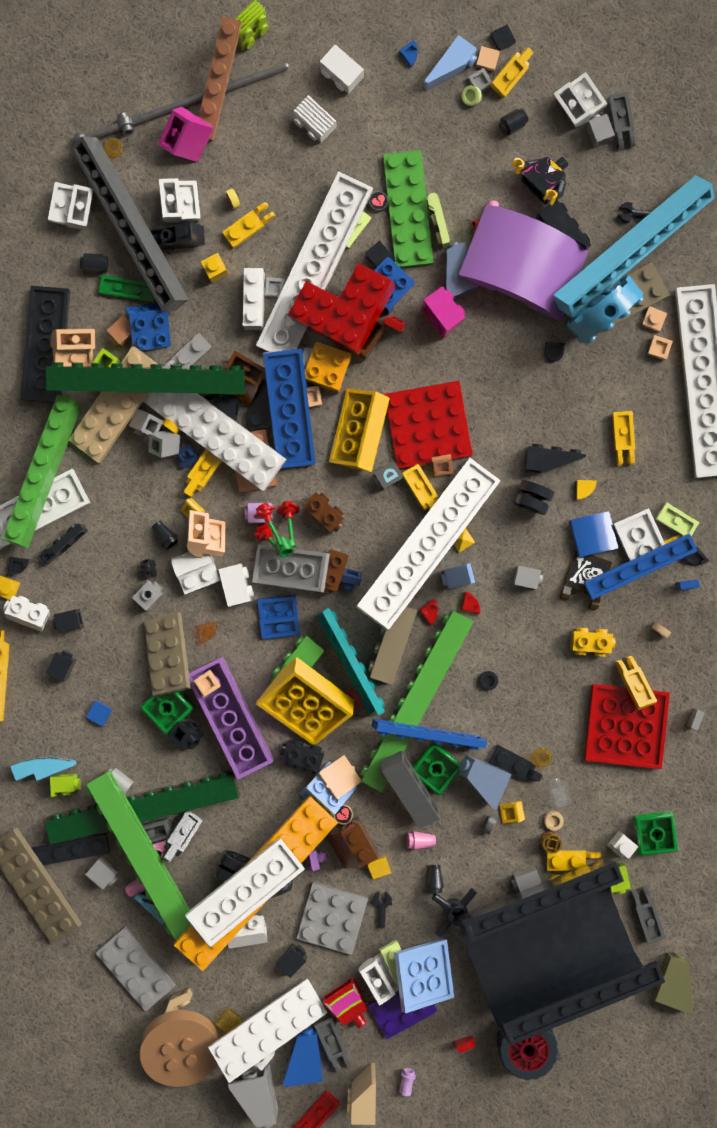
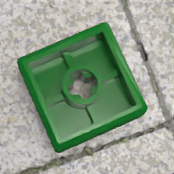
[140,691,195,735]
[412,742,460,795]
[633,811,678,856]

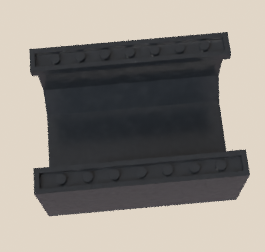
[456,860,665,1045]

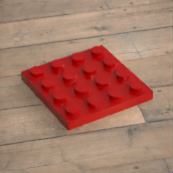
[384,380,473,469]
[584,683,670,769]

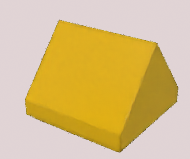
[180,498,205,518]

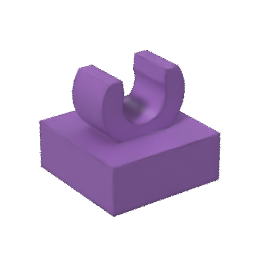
[305,849,326,871]

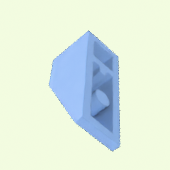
[424,35,477,90]
[441,563,475,589]

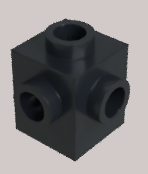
[168,721,203,750]

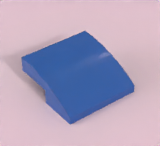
[569,511,618,558]
[257,594,300,639]

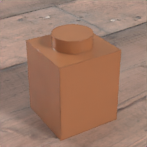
[107,315,131,347]

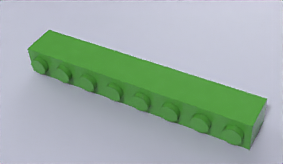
[3,394,81,549]

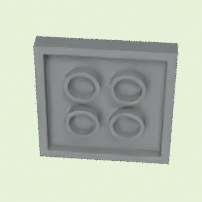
[297,882,368,955]

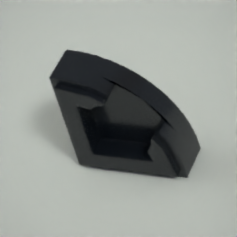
[682,546,710,565]
[7,556,30,576]

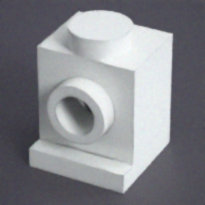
[607,831,638,859]

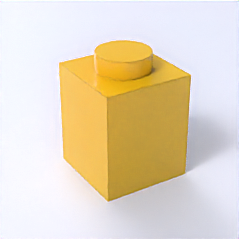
[201,253,229,284]

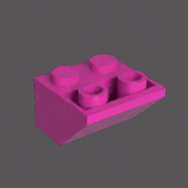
[158,107,214,162]

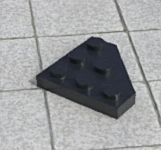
[246,383,273,432]

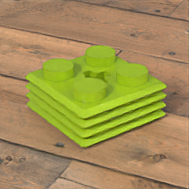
[235,0,269,51]

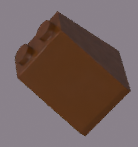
[326,816,378,869]

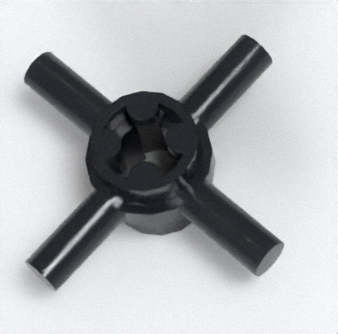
[432,888,477,938]

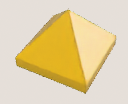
[453,528,475,553]

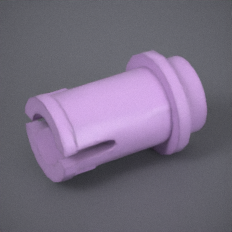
[399,1068,416,1096]

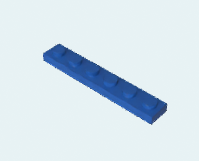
[583,533,698,600]
[371,719,487,750]

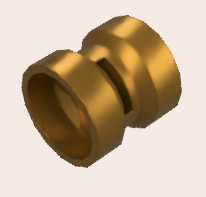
[540,831,562,854]

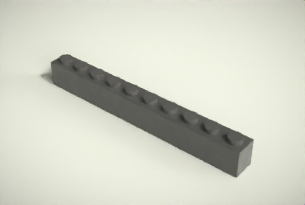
[71,136,189,311]

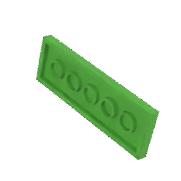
[383,150,433,268]

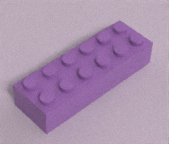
[189,657,274,779]

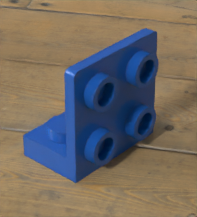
[374,257,415,315]
[125,303,171,350]

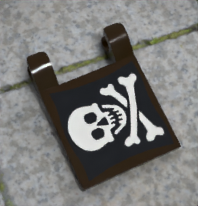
[560,551,612,610]

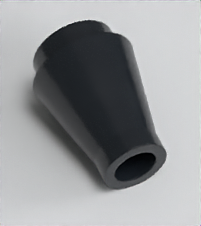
[152,521,179,550]
[425,865,444,893]

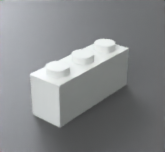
[243,268,265,330]

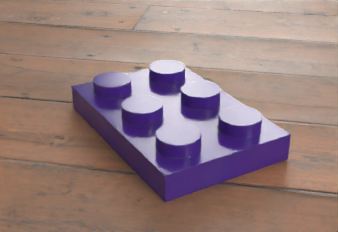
[368,990,438,1039]

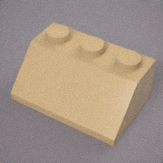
[347,1063,376,1125]

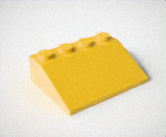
[256,657,354,745]

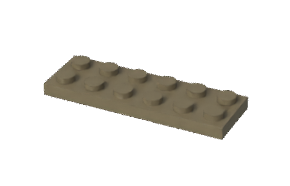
[0,828,82,944]

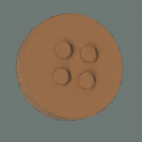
[140,1010,219,1087]

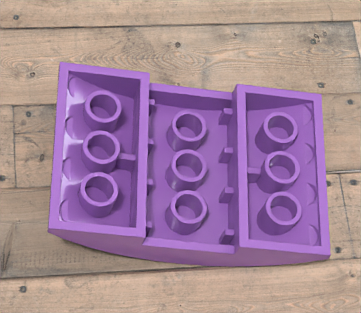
[458,204,589,322]

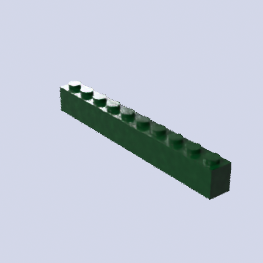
[46,362,245,394]
[45,771,240,845]

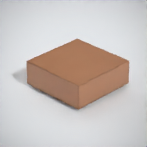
[432,454,453,477]

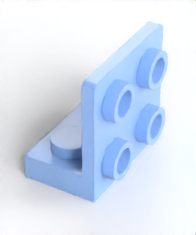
[299,762,357,816]

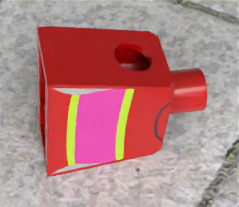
[323,977,367,1028]

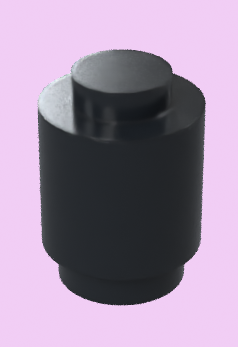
[499,108,529,135]
[80,253,108,274]

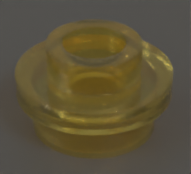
[104,138,124,158]
[533,747,553,767]

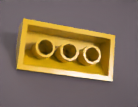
[329,389,390,472]

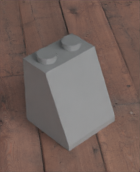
[228,1063,278,1128]

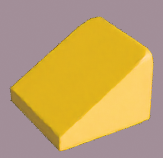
[499,801,525,824]
[367,855,391,880]

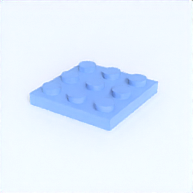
[394,938,454,1013]

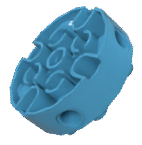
[566,274,644,344]

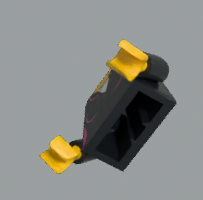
[510,157,568,205]

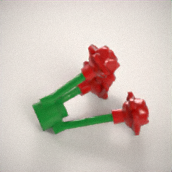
[253,501,300,557]

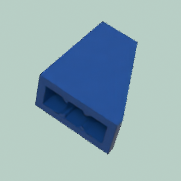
[283,1027,323,1087]

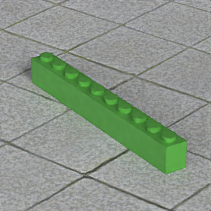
[360,611,473,792]
[86,770,191,956]

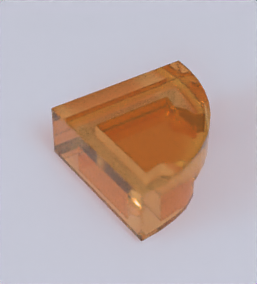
[198,621,218,643]

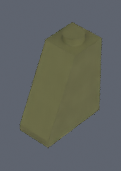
[651,952,693,1015]

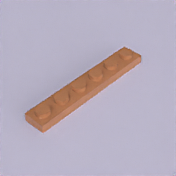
[199,16,242,140]

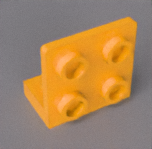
[305,342,351,393]

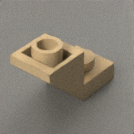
[165,987,193,1013]

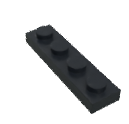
[31,833,110,865]

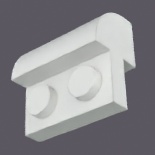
[553,72,607,127]
[158,179,200,224]
[48,182,93,229]
[171,552,221,594]
[359,953,399,1005]

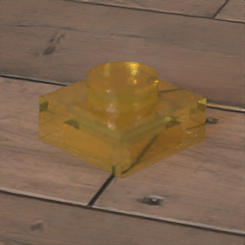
[216,1007,244,1033]

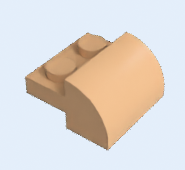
[51,329,95,366]
[187,510,226,558]

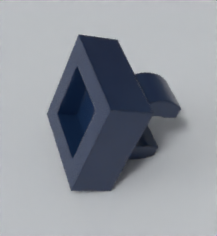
[175,443,199,469]
[341,568,362,592]

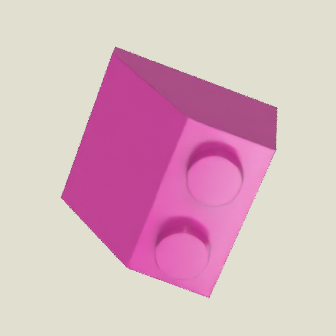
[421,286,466,339]

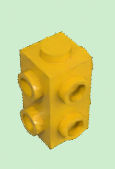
[570,627,615,657]

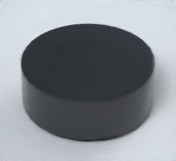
[479,671,498,690]

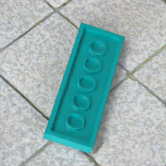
[316,608,385,716]

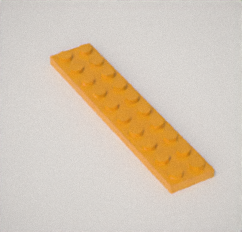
[174,795,338,971]

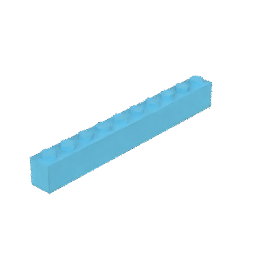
[554,175,715,318]

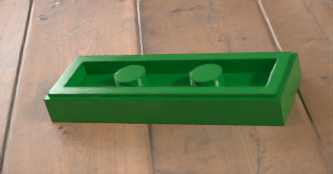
[98,274,156,304]

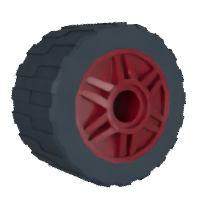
[496,1029,558,1080]

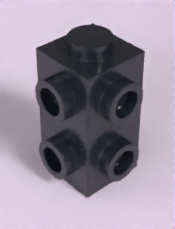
[280,738,325,774]

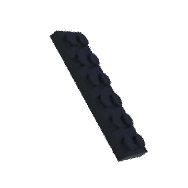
[21,286,71,403]

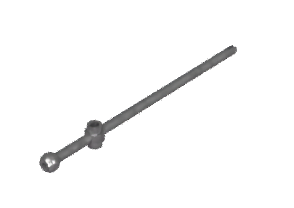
[73,63,289,142]

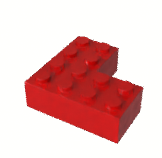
[288,263,396,355]

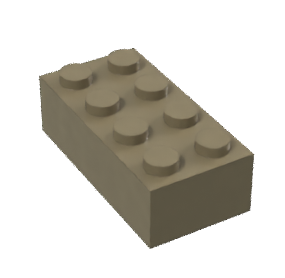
[367,607,417,685]

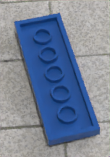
[263,348,316,468]

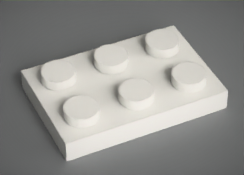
[613,508,665,561]

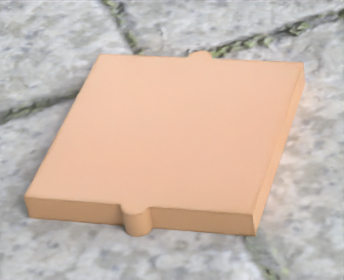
[318,755,362,800]

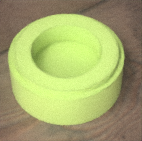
[461,85,482,106]

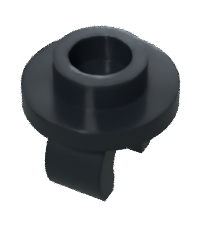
[137,559,157,580]

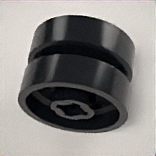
[513,480,555,515]
[214,850,251,882]

